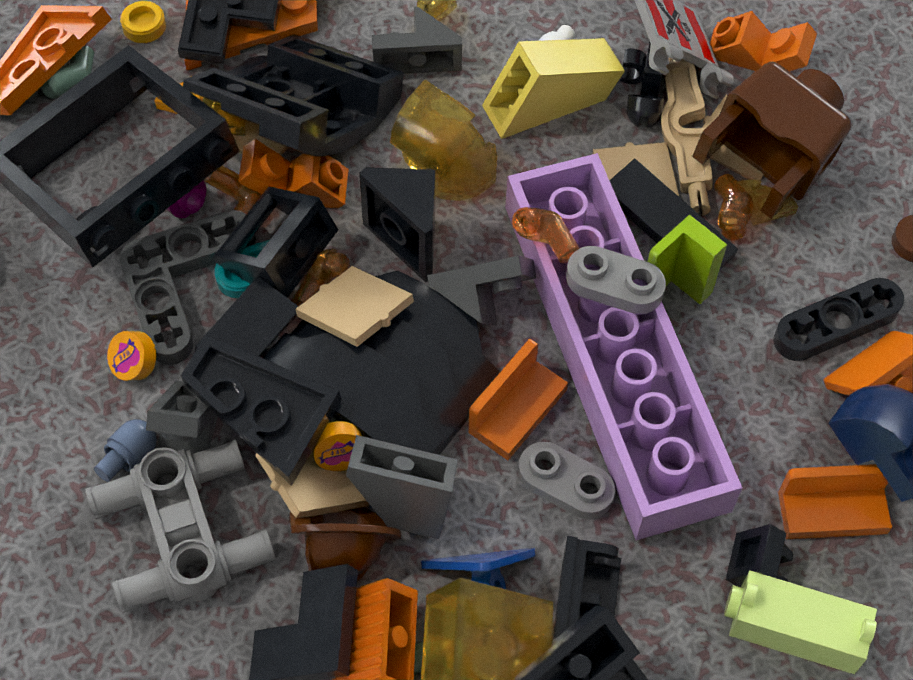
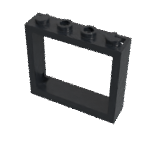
[0,45,240,267]

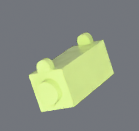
[724,570,877,674]

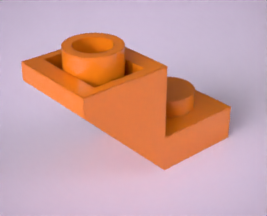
[710,11,817,72]
[238,138,349,208]

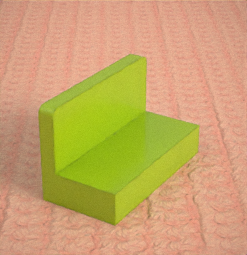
[647,214,727,304]

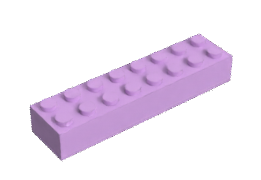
[505,153,742,540]

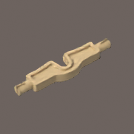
[661,57,713,216]

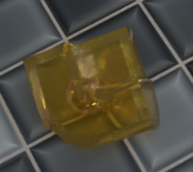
[390,80,497,201]

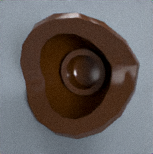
[289,507,402,581]

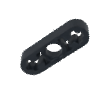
[773,278,904,361]

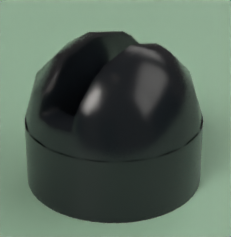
[627,94,664,128]

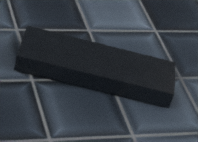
[609,158,738,271]

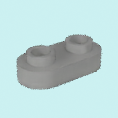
[566,246,666,314]
[518,442,615,519]

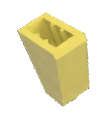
[482,38,625,139]

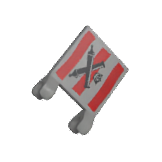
[634,0,734,99]

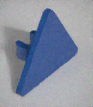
[421,548,535,605]

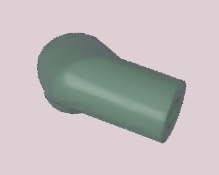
[41,45,94,99]

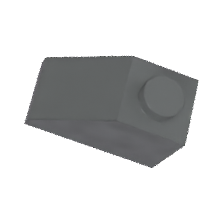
[346,435,458,539]

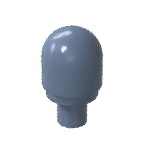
[94,419,157,482]

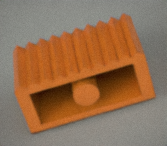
[332,578,418,680]

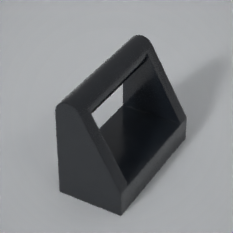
[213,187,339,298]

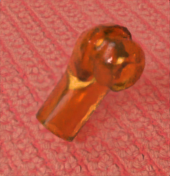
[204,165,261,214]
[714,174,754,241]
[512,207,580,263]
[291,248,350,307]

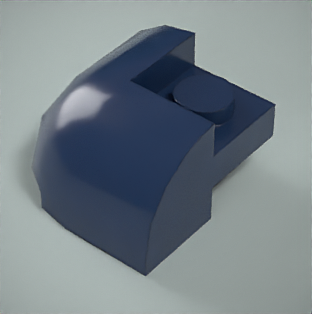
[828,384,913,502]

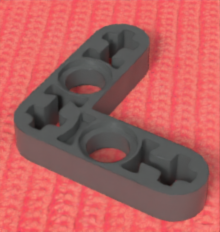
[120,210,256,365]

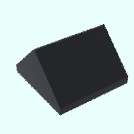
[359,167,435,283]

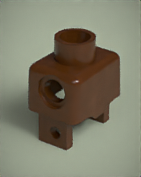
[692,62,852,219]

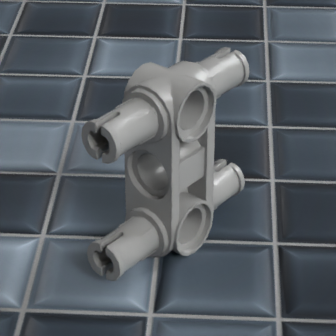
[85,440,276,613]

